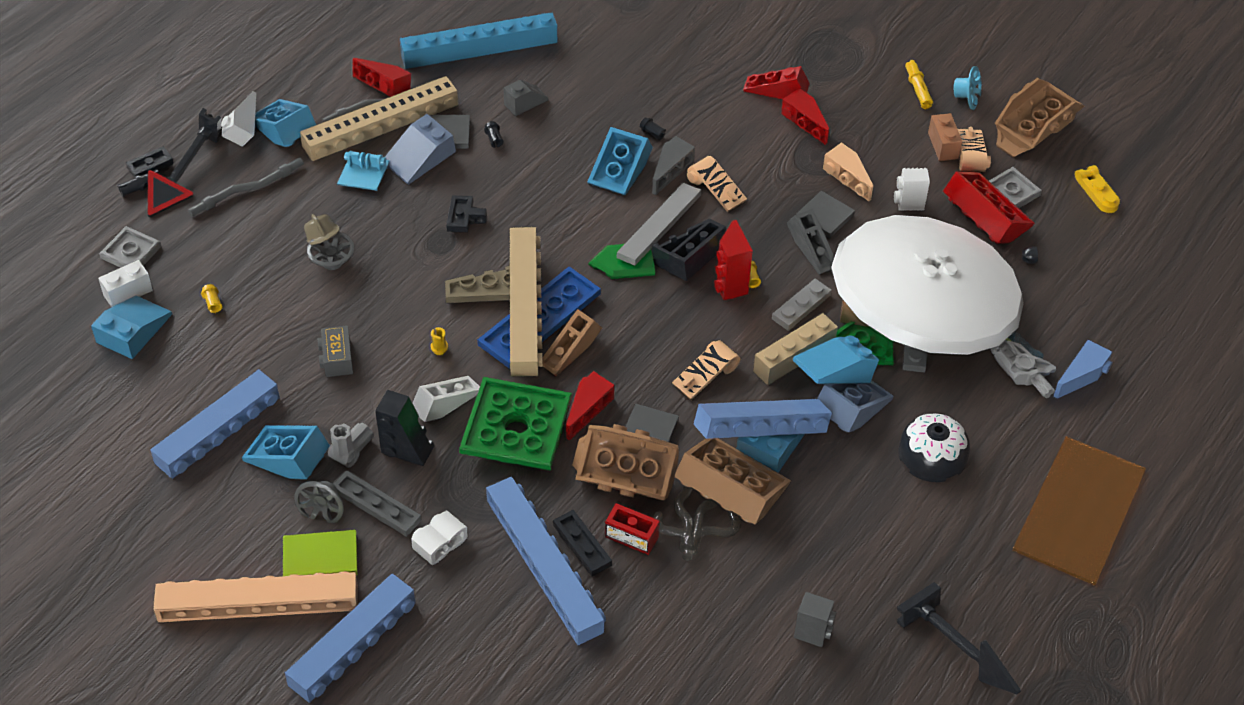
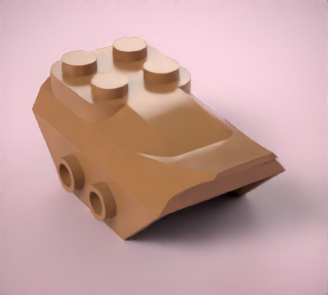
[995,78,1085,157]
[572,424,679,500]

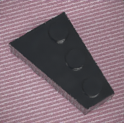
[651,218,726,281]
[375,390,435,466]

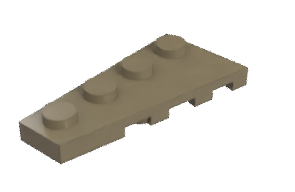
[445,266,510,303]

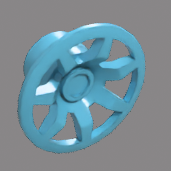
[954,66,982,110]

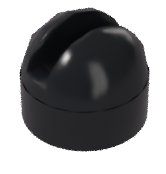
[1022,246,1038,264]

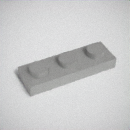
[772,279,831,331]

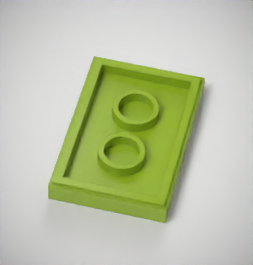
[283,530,358,576]

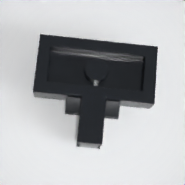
[446,195,487,232]

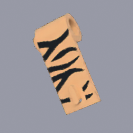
[958,127,991,172]
[687,156,747,212]
[672,340,740,400]

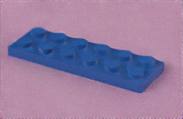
[477,267,601,369]

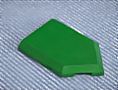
[588,244,655,279]
[836,321,894,365]

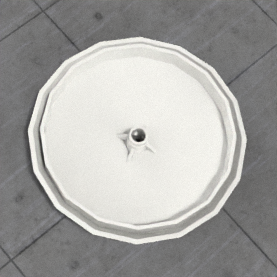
[831,215,1023,355]

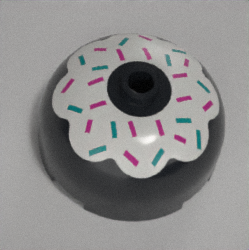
[898,413,970,482]

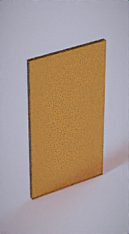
[1012,436,1146,585]

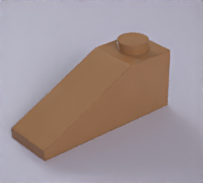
[542,309,602,376]

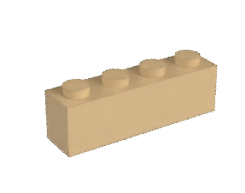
[753,313,838,385]

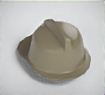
[304,214,340,245]

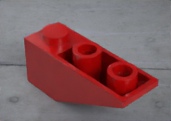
[352,58,411,97]
[743,66,810,99]
[781,88,829,145]

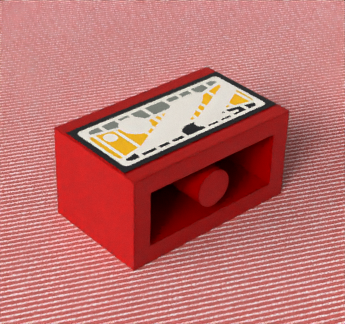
[605,503,660,555]

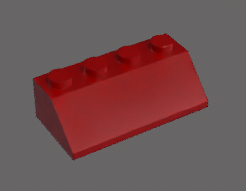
[943,171,1035,244]

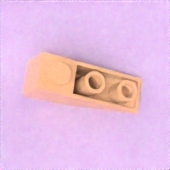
[823,142,873,201]

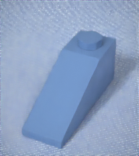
[1053,340,1112,399]

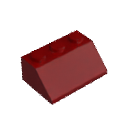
[714,220,753,300]

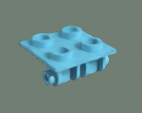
[337,150,389,191]

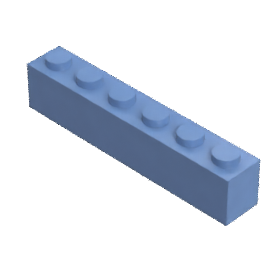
[150,370,280,479]
[694,399,832,439]
[285,574,415,703]

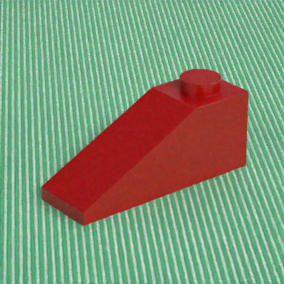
[566,371,614,440]

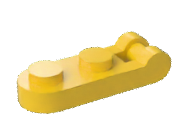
[1075,165,1120,213]

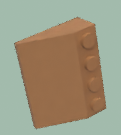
[674,438,791,524]

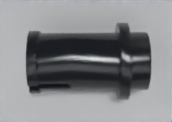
[639,117,666,140]
[484,121,504,148]

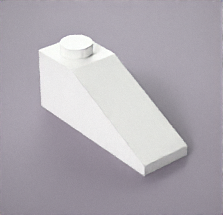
[221,91,256,147]
[413,376,480,422]

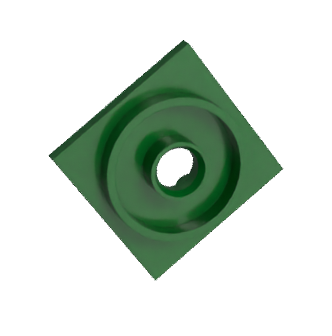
[459,377,572,470]

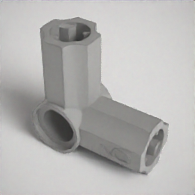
[328,423,374,468]

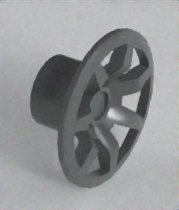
[307,232,354,270]
[294,481,344,523]

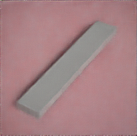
[617,183,701,265]

